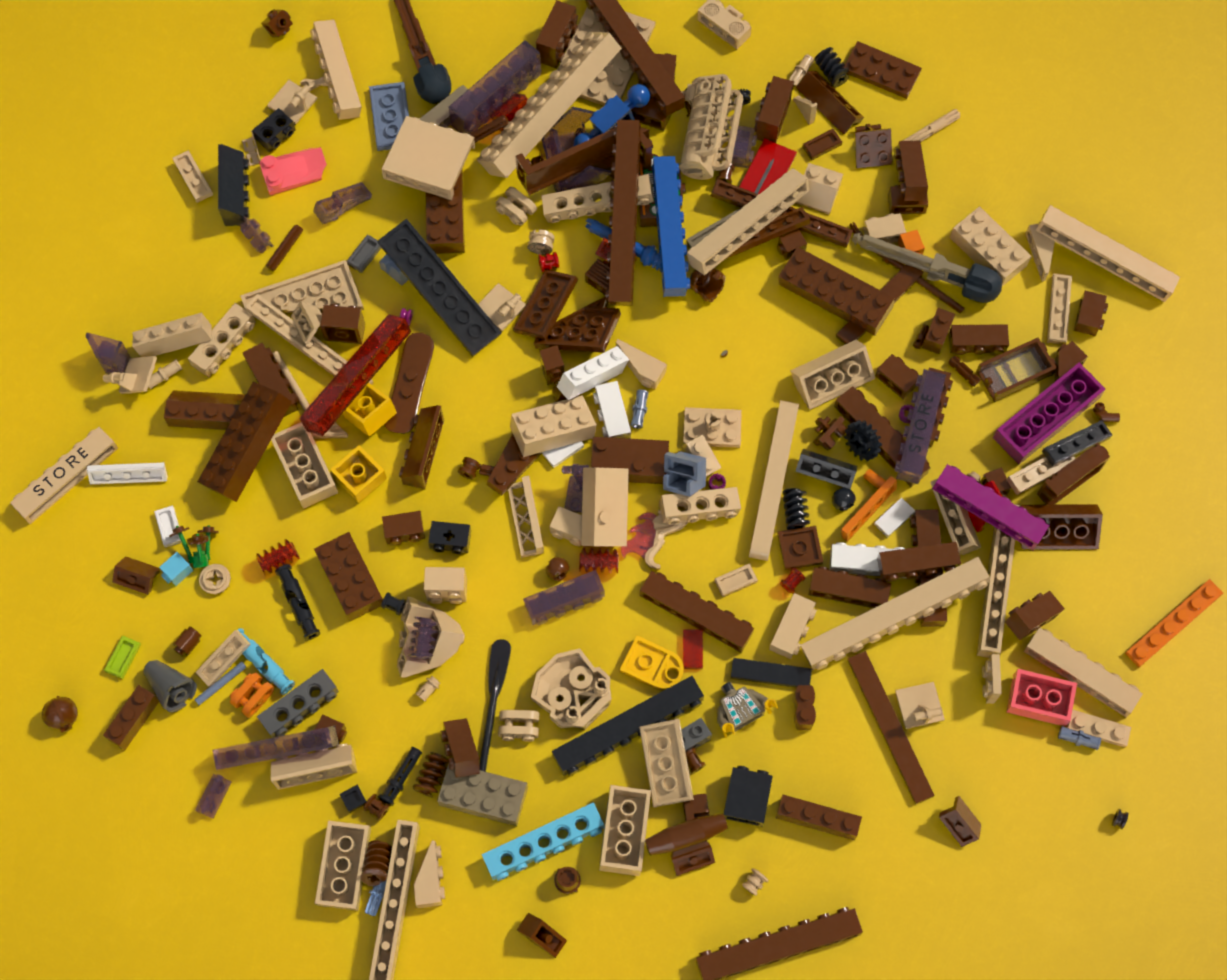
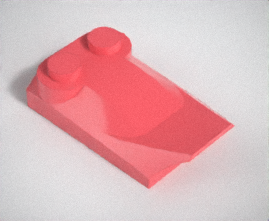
[259,147,327,195]

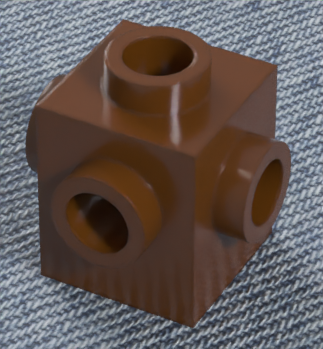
[261,9,293,37]

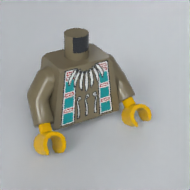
[717,682,778,738]

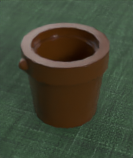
[554,867,581,894]

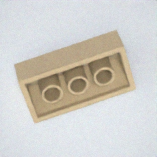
[791,340,875,409]
[271,743,357,790]

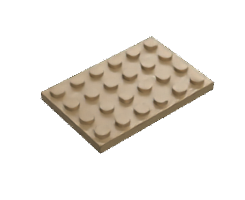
[559,7,655,106]

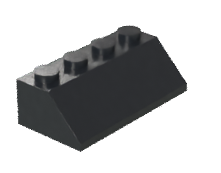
[218,144,250,226]

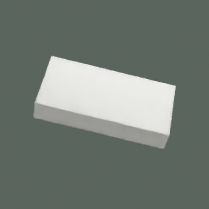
[542,441,584,468]
[874,498,915,538]
[154,505,182,548]

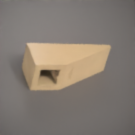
[414,840,445,908]

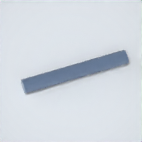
[194,661,247,705]

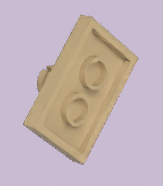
[683,407,742,448]

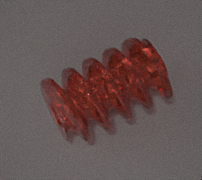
[256,539,301,575]
[579,547,619,574]

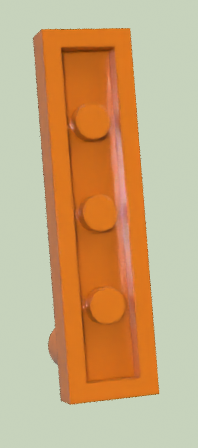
[841,469,897,542]

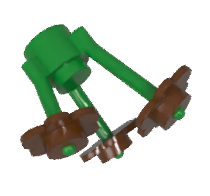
[169,525,219,568]

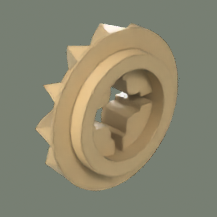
[199,564,231,595]

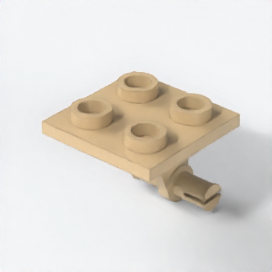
[267,80,317,124]
[478,283,526,331]
[103,356,157,394]
[895,682,945,729]

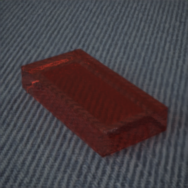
[683,629,703,669]

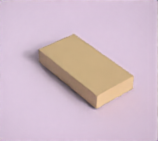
[714,563,758,598]

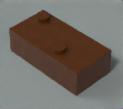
[591,437,669,484]

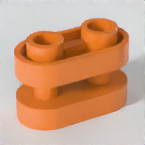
[230,672,275,718]

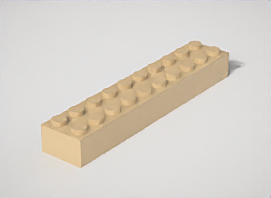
[477,32,622,178]

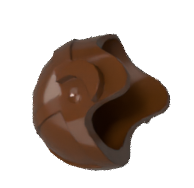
[41,696,78,733]

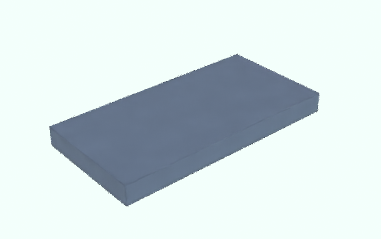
[369,82,409,151]

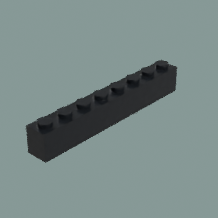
[552,676,704,776]

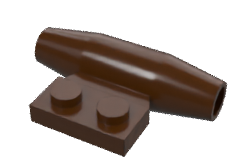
[645,813,728,876]

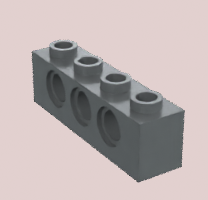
[257,669,339,739]

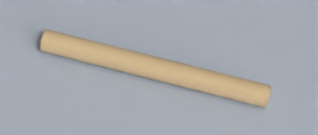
[273,351,313,415]

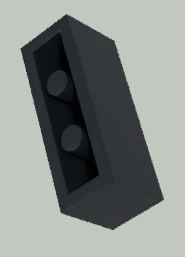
[796,449,858,489]

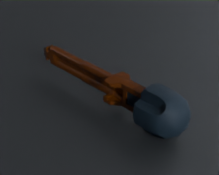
[394,0,451,104]

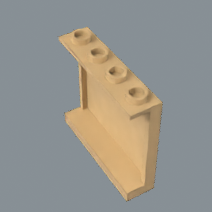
[382,116,475,200]

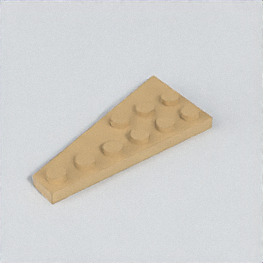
[241,260,364,313]

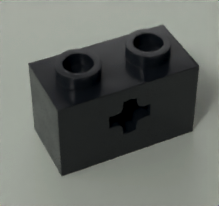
[428,521,471,554]

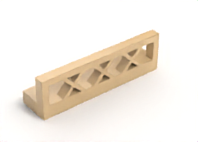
[508,476,544,558]

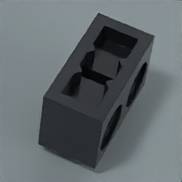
[252,108,296,152]

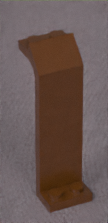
[516,128,653,195]

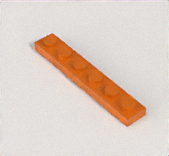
[1125,579,1223,668]

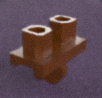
[813,416,847,450]

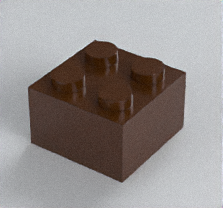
[320,304,365,344]

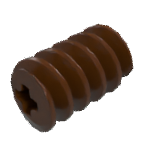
[413,752,448,798]
[361,840,392,886]

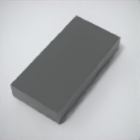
[346,234,381,273]

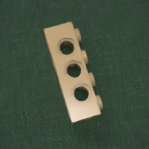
[188,303,256,378]
[659,487,741,525]

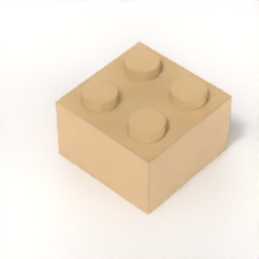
[424,567,467,604]

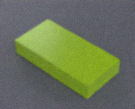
[104,635,141,679]

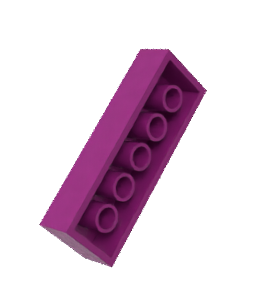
[993,362,1106,465]

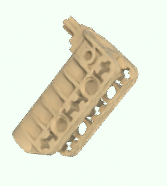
[679,74,743,180]

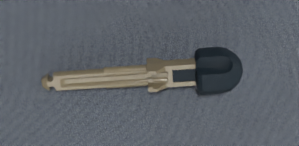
[852,233,1002,303]

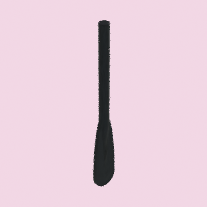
[479,639,511,772]

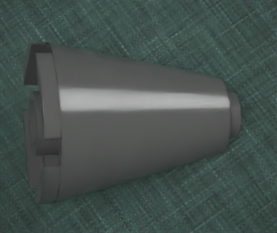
[143,660,197,712]

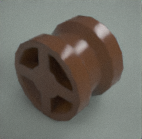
[458,457,481,480]

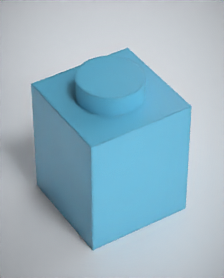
[159,552,194,586]

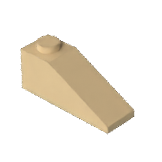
[1025,223,1055,282]
[291,301,322,344]
[616,339,667,390]

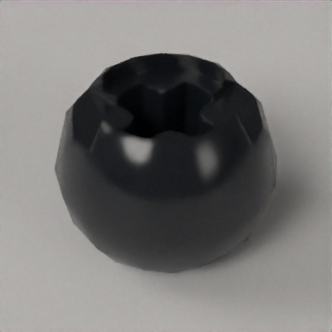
[832,487,856,511]

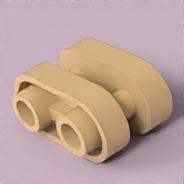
[495,187,537,225]
[498,710,539,742]

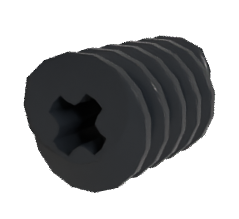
[814,47,849,87]
[782,488,810,530]

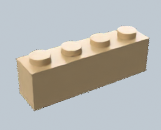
[132,313,212,357]
[930,478,981,555]

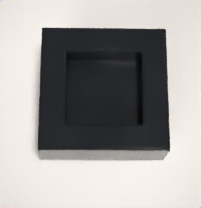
[340,784,367,813]

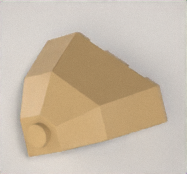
[397,596,465,678]

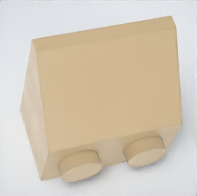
[795,163,843,215]

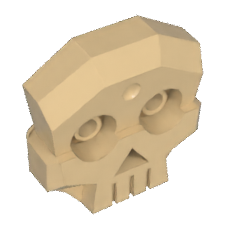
[531,649,611,730]

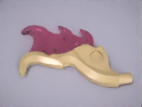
[621,509,688,570]

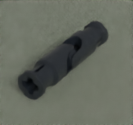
[275,564,321,641]

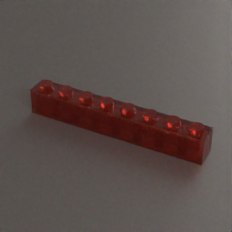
[299,314,412,436]

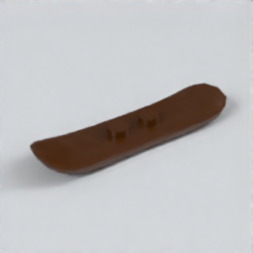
[384,332,434,434]

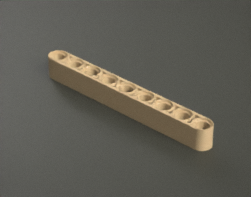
[749,400,799,561]

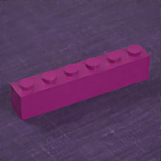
[932,464,1049,550]

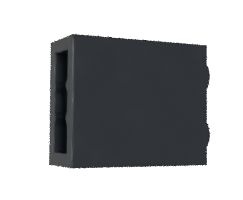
[723,766,773,827]

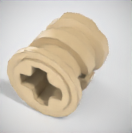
[742,868,769,896]

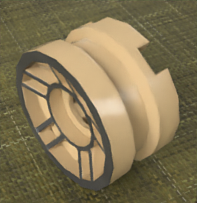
[527,230,555,255]

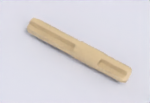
[902,109,960,141]

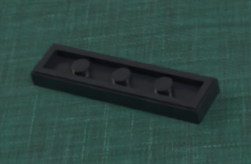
[1042,420,1113,467]
[731,658,812,688]

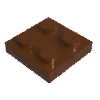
[777,526,823,570]

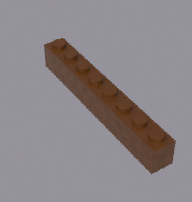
[696,907,863,980]

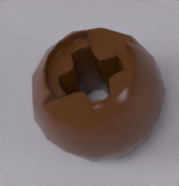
[545,557,570,581]

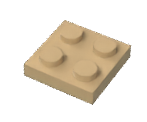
[982,654,1001,704]

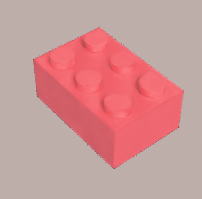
[1006,669,1077,727]

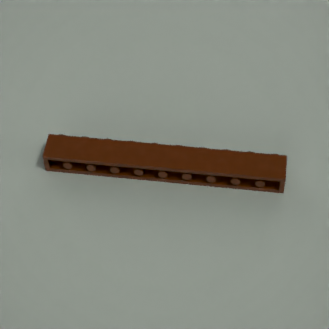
[585,0,685,116]
[605,120,641,306]

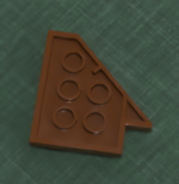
[534,297,621,353]

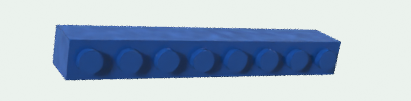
[652,156,690,297]

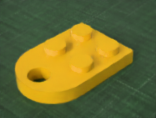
[620,635,684,690]

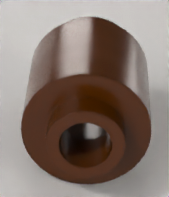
[173,626,202,656]

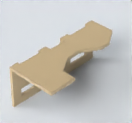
[242,130,261,166]

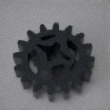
[844,420,882,461]

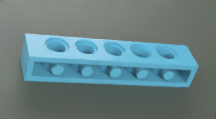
[482,802,604,881]

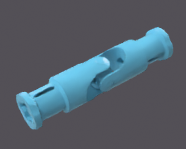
[238,628,295,695]

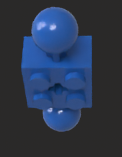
[574,84,650,146]

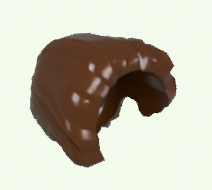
[690,268,726,302]

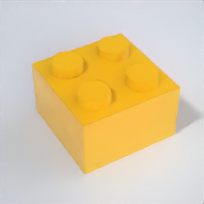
[339,381,397,437]
[330,445,387,504]

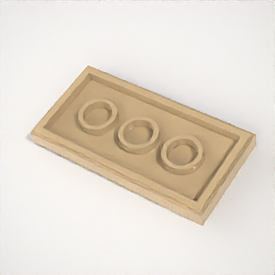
[640,719,694,807]

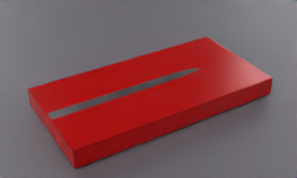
[739,138,797,194]

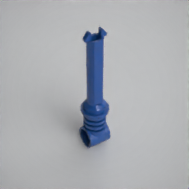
[585,218,661,272]

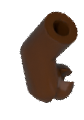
[1093,402,1120,422]

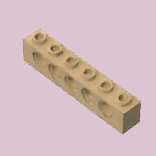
[542,174,654,223]

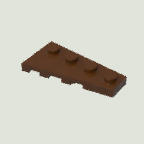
[487,433,542,496]

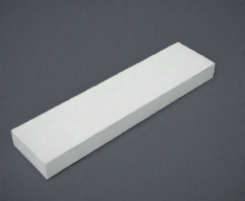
[87,463,168,484]

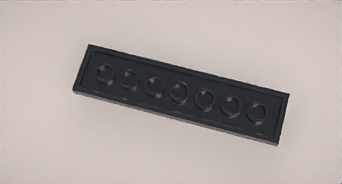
[377,219,502,357]

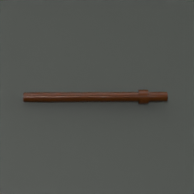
[876,253,965,314]

